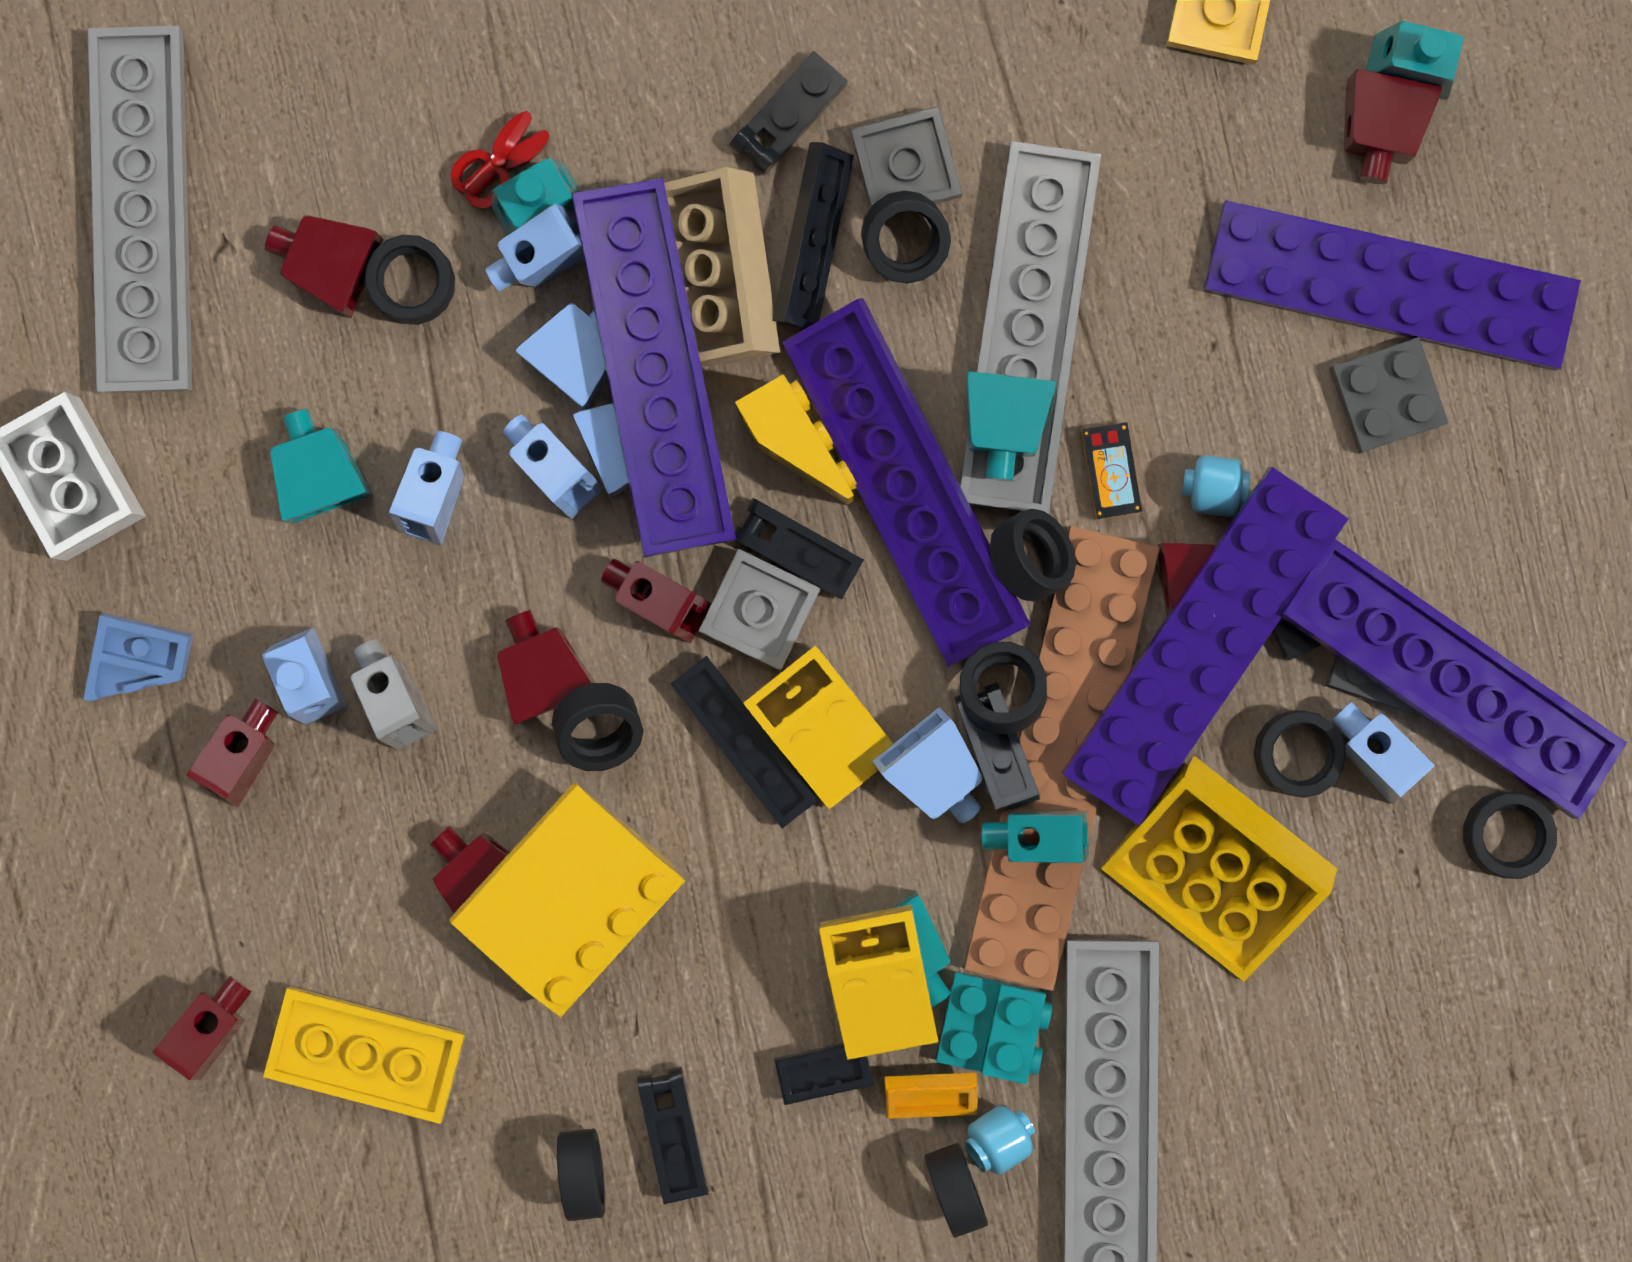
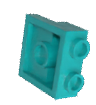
[935,971,1052,1085]

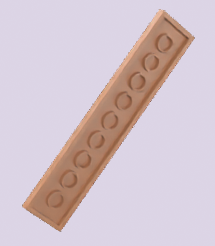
[963,526,1160,991]

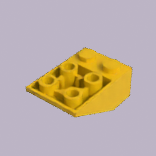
[735,374,857,505]
[743,645,893,810]
[819,904,939,1060]

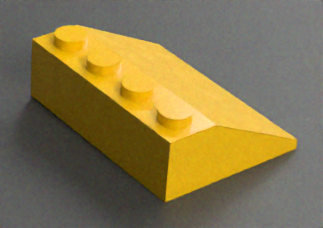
[1101,755,1337,982]
[449,782,685,1017]

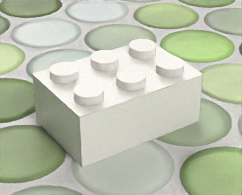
[0,392,146,561]

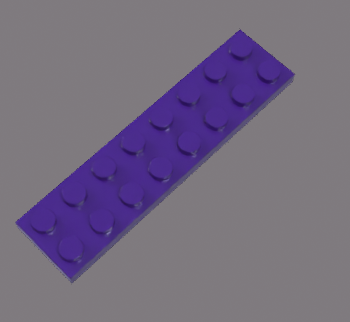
[572,178,736,558]
[1203,200,1581,371]
[782,298,1031,667]
[1061,467,1349,826]
[1281,539,1627,819]

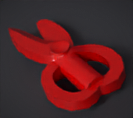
[450,111,550,210]

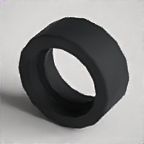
[861,190,951,284]
[365,234,455,325]
[989,509,1076,602]
[960,642,1047,734]
[551,683,644,771]
[1254,710,1346,798]
[1463,791,1557,879]
[557,1128,605,1221]
[924,1143,988,1238]

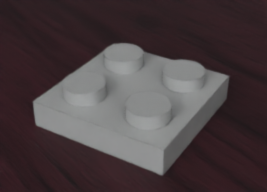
[699,549,821,671]

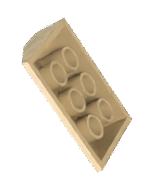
[664,167,780,367]

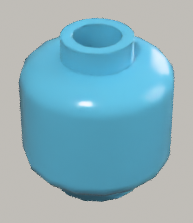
[1182,455,1250,517]
[964,1105,1035,1175]

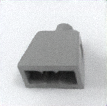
[350,639,439,750]

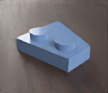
[83,613,194,701]

